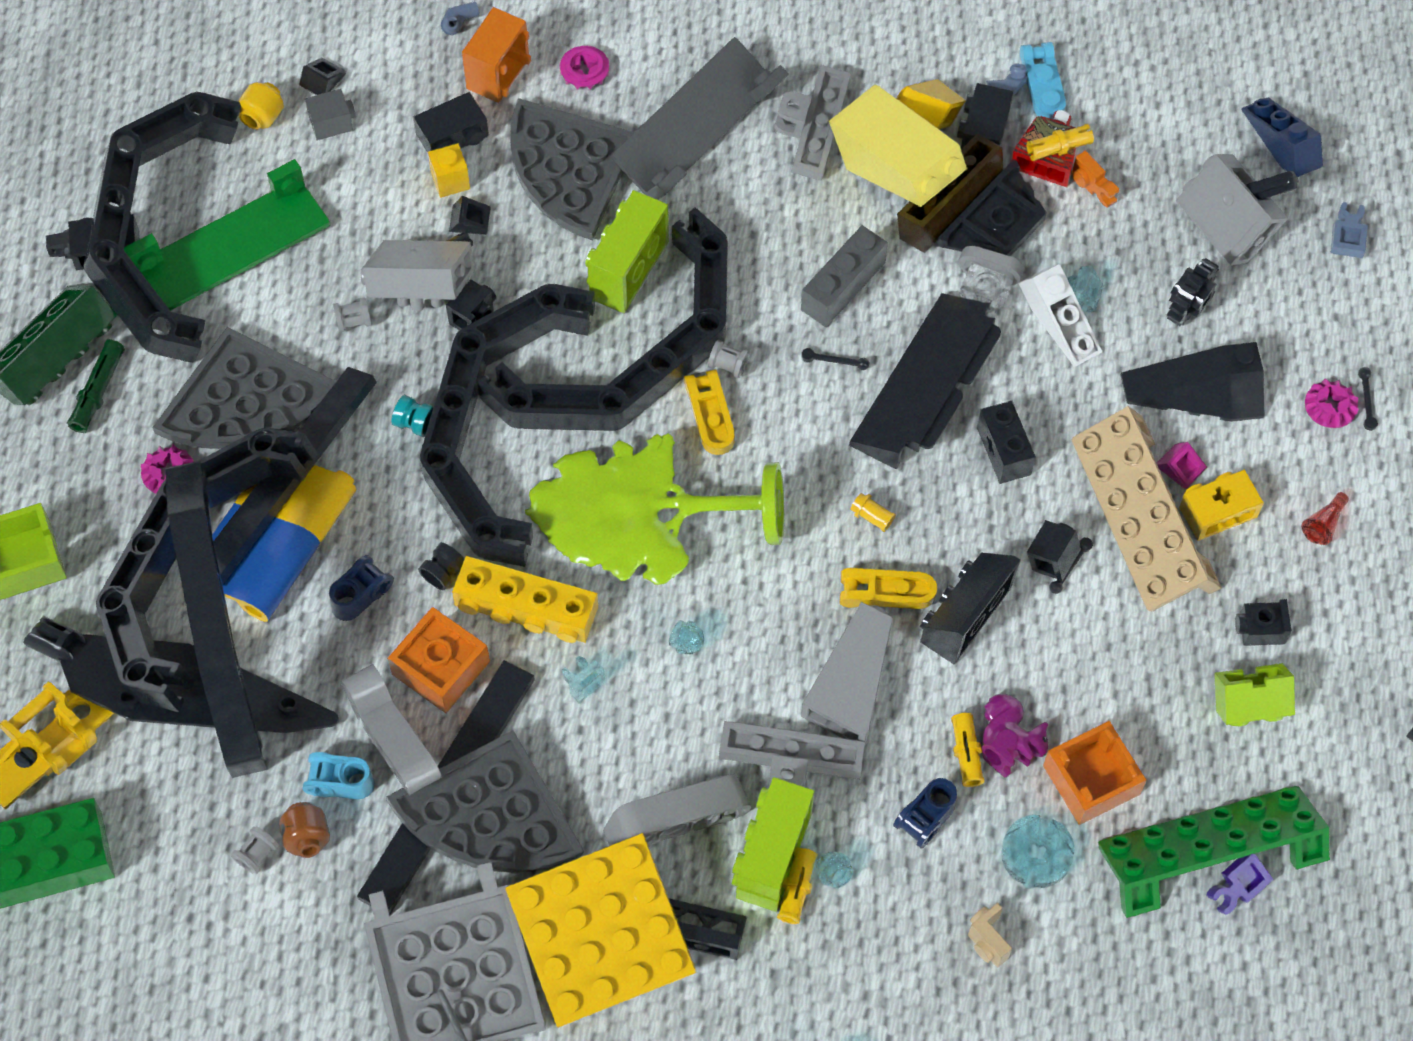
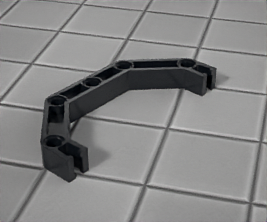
[84,92,241,363]
[477,207,728,431]
[420,284,595,567]
[96,428,318,712]
[165,461,267,778]

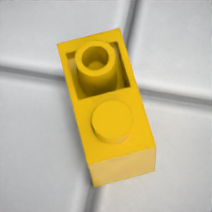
[897,79,966,129]

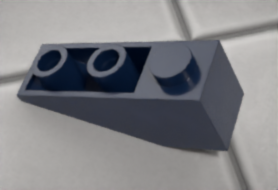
[1242,97,1323,177]

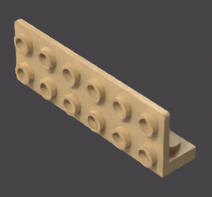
[1072,406,1222,612]

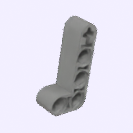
[341,664,442,795]
[603,774,751,847]

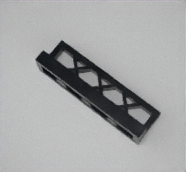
[669,898,747,960]

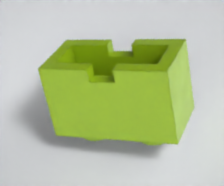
[1214,663,1295,726]

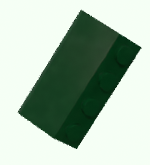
[0,286,118,406]

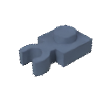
[1330,202,1368,258]

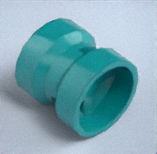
[391,395,434,438]

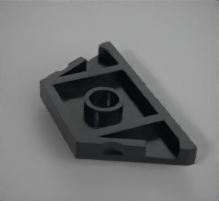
[937,159,1046,256]

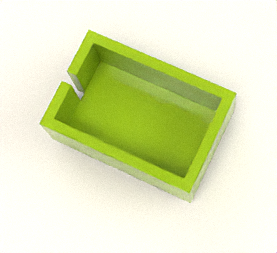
[0,503,67,600]
[731,777,815,912]

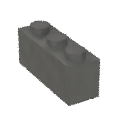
[801,225,888,327]

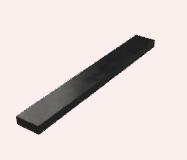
[214,367,377,585]
[357,660,535,915]

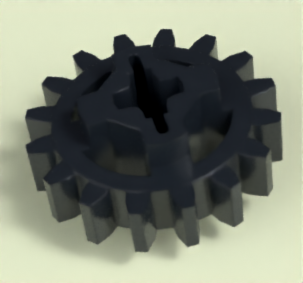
[1166,258,1219,326]

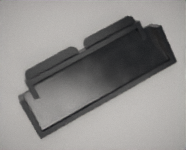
[849,293,1001,469]

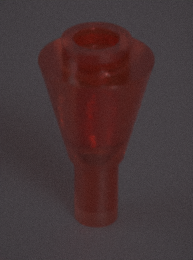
[1301,492,1349,545]

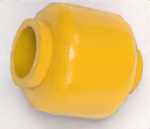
[238,82,284,130]

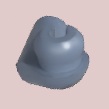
[441,1,479,35]
[986,63,1028,95]

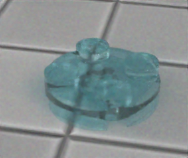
[1001,815,1074,889]

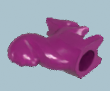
[982,694,1048,778]

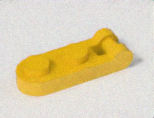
[684,369,735,455]
[840,568,937,609]

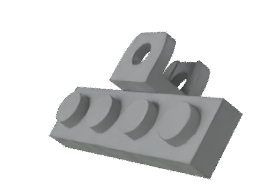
[774,65,851,181]
[719,721,865,787]

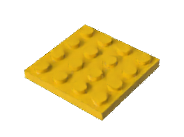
[505,833,697,1028]

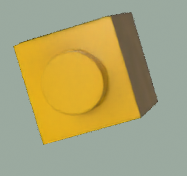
[428,143,470,198]

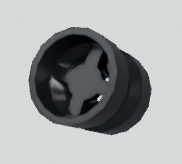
[418,542,465,591]

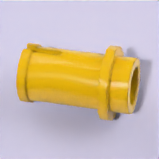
[850,493,896,532]

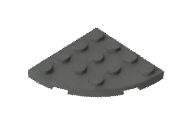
[510,98,634,241]
[152,327,336,449]
[386,731,584,873]

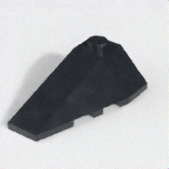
[1120,342,1264,422]

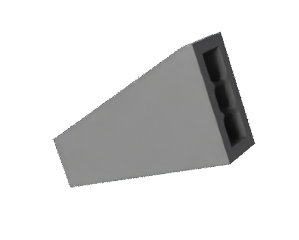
[801,602,893,745]

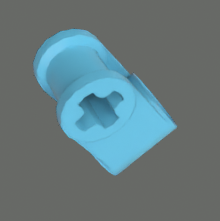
[302,752,375,799]

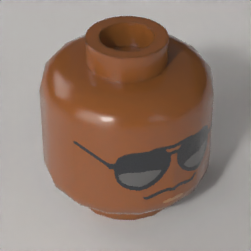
[279,802,330,858]

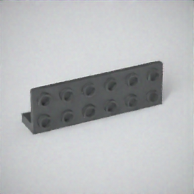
[611,37,789,200]

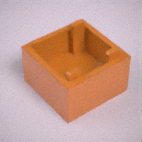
[462,7,531,103]
[387,606,490,713]
[1043,721,1147,825]

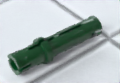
[67,339,125,433]

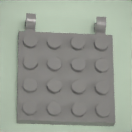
[364,862,546,1041]

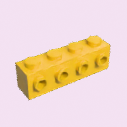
[452,556,598,643]

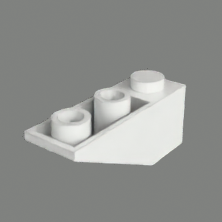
[1019,264,1102,367]

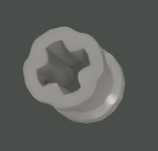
[333,297,372,333]
[708,339,750,378]
[231,826,279,875]

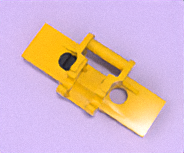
[0,681,114,810]

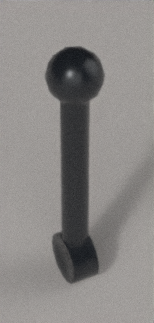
[801,348,870,370]
[1358,367,1378,431]
[1049,537,1093,594]

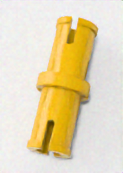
[1026,124,1094,161]
[951,713,985,787]
[777,848,818,924]

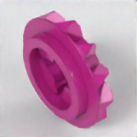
[560,46,609,90]
[1305,378,1359,428]
[141,444,194,494]

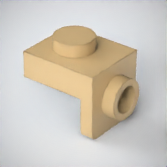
[968,903,1012,968]

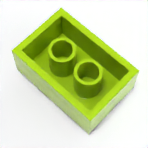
[585,190,669,314]

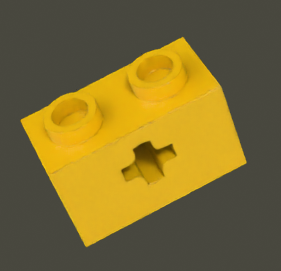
[1179,469,1264,541]

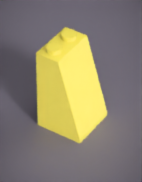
[829,85,967,207]

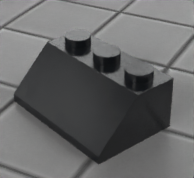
[920,552,1021,665]

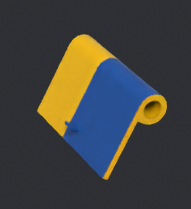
[212,465,357,622]

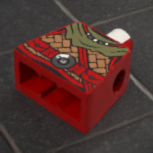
[1011,110,1076,187]

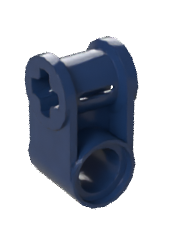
[329,555,394,621]
[893,778,957,849]

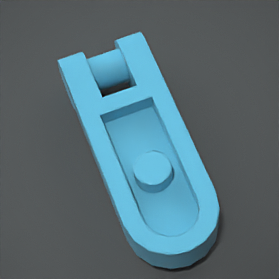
[1020,42,1066,119]

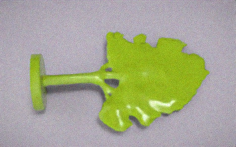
[525,433,784,585]

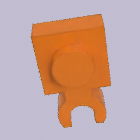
[1072,150,1120,208]

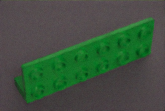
[124,159,330,311]
[1098,786,1330,918]

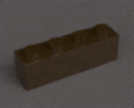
[897,134,1003,253]

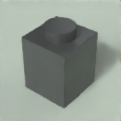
[305,89,356,141]

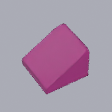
[1156,442,1207,489]

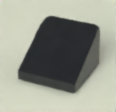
[299,58,346,95]
[449,195,491,235]

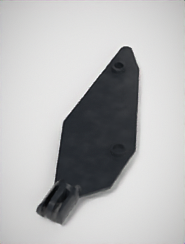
[23,615,339,733]

